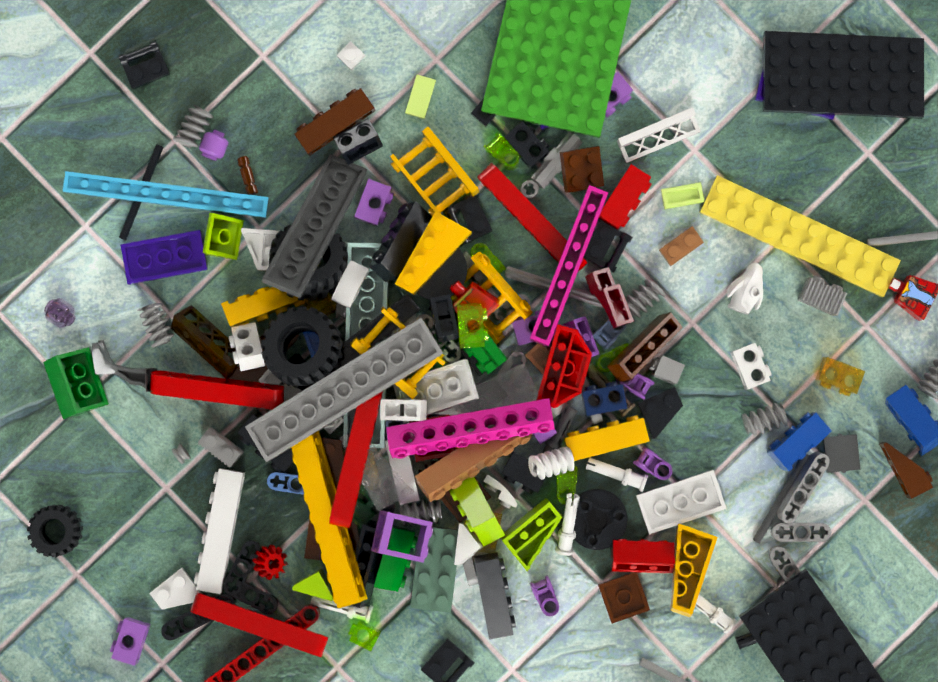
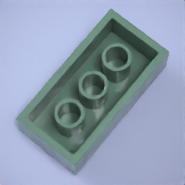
[410,525,458,613]

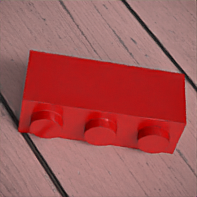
[599,164,652,229]
[611,539,675,573]

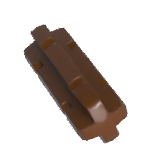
[237,156,258,195]

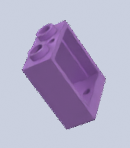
[371,510,433,563]

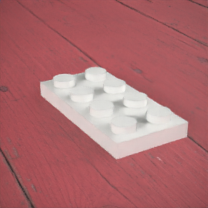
[393,359,479,423]
[636,470,727,534]

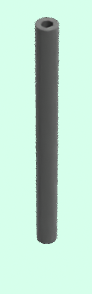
[753,454,810,544]

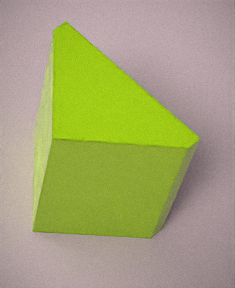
[203,213,244,260]
[292,568,333,601]

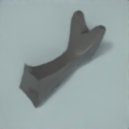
[92,340,157,392]

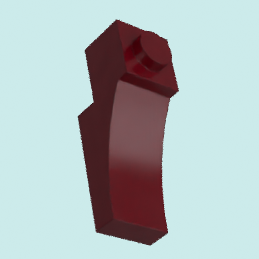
[585,267,634,329]

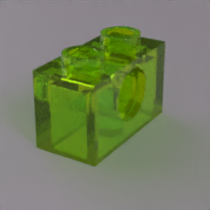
[457,303,489,348]

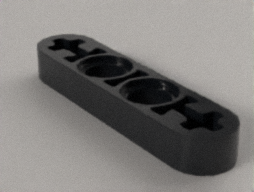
[161,593,235,641]

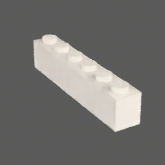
[194,468,245,594]

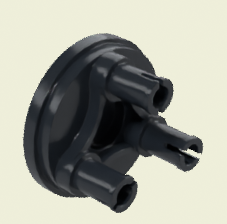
[413,248,467,300]
[572,489,628,550]

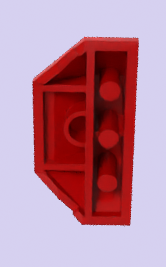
[536,324,592,408]

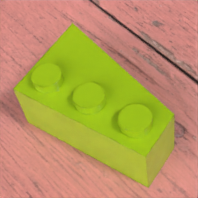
[449,477,505,547]
[500,498,562,572]

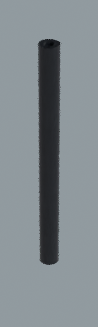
[119,144,164,240]

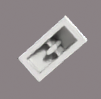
[454,523,483,565]

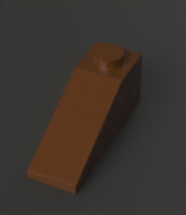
[879,442,933,499]

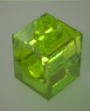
[348,620,381,652]

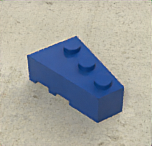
[885,385,938,457]
[767,412,832,471]

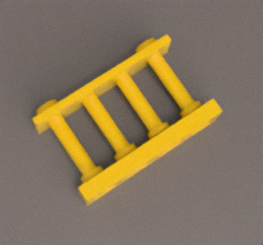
[390,127,479,217]
[451,251,533,345]
[350,306,446,400]

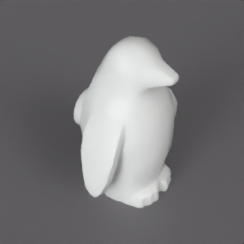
[727,263,763,315]

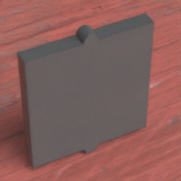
[823,434,861,473]

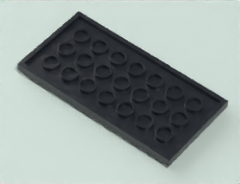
[763,31,924,119]
[739,569,884,682]

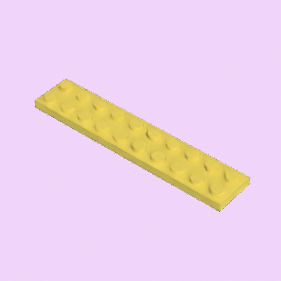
[699,175,901,297]

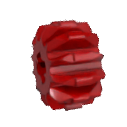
[253,544,288,580]

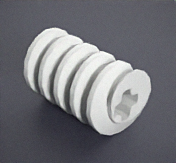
[528,446,574,480]

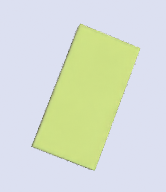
[405,75,436,119]
[661,182,704,210]

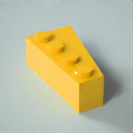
[395,211,472,295]
[221,286,307,327]
[670,523,718,617]

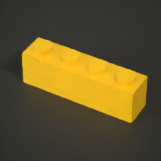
[564,415,650,461]

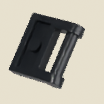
[118,40,170,90]
[443,195,492,247]
[583,221,633,273]
[421,638,475,682]

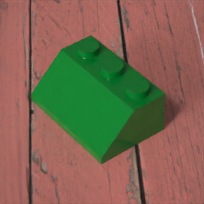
[43,347,109,419]
[374,525,418,592]

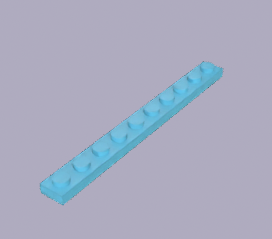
[63,171,269,218]

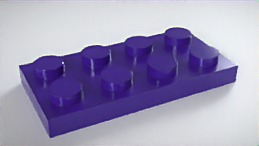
[120,230,208,285]

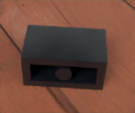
[502,452,547,494]

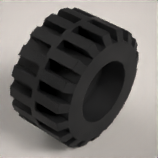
[27,505,83,557]

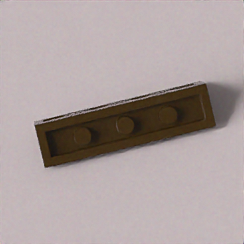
[171,305,239,379]

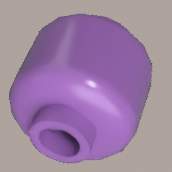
[199,130,229,161]

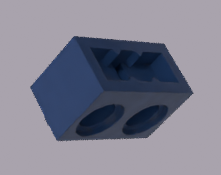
[581,381,628,416]

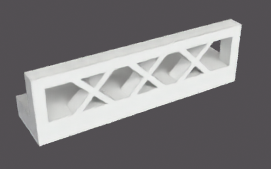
[617,107,701,163]

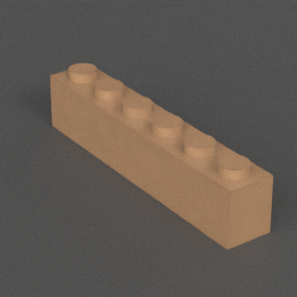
[415,421,532,502]

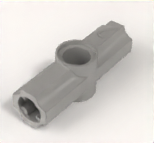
[531,131,583,189]

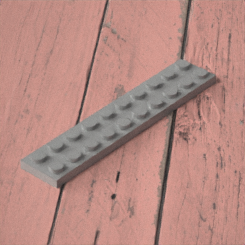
[245,318,444,462]

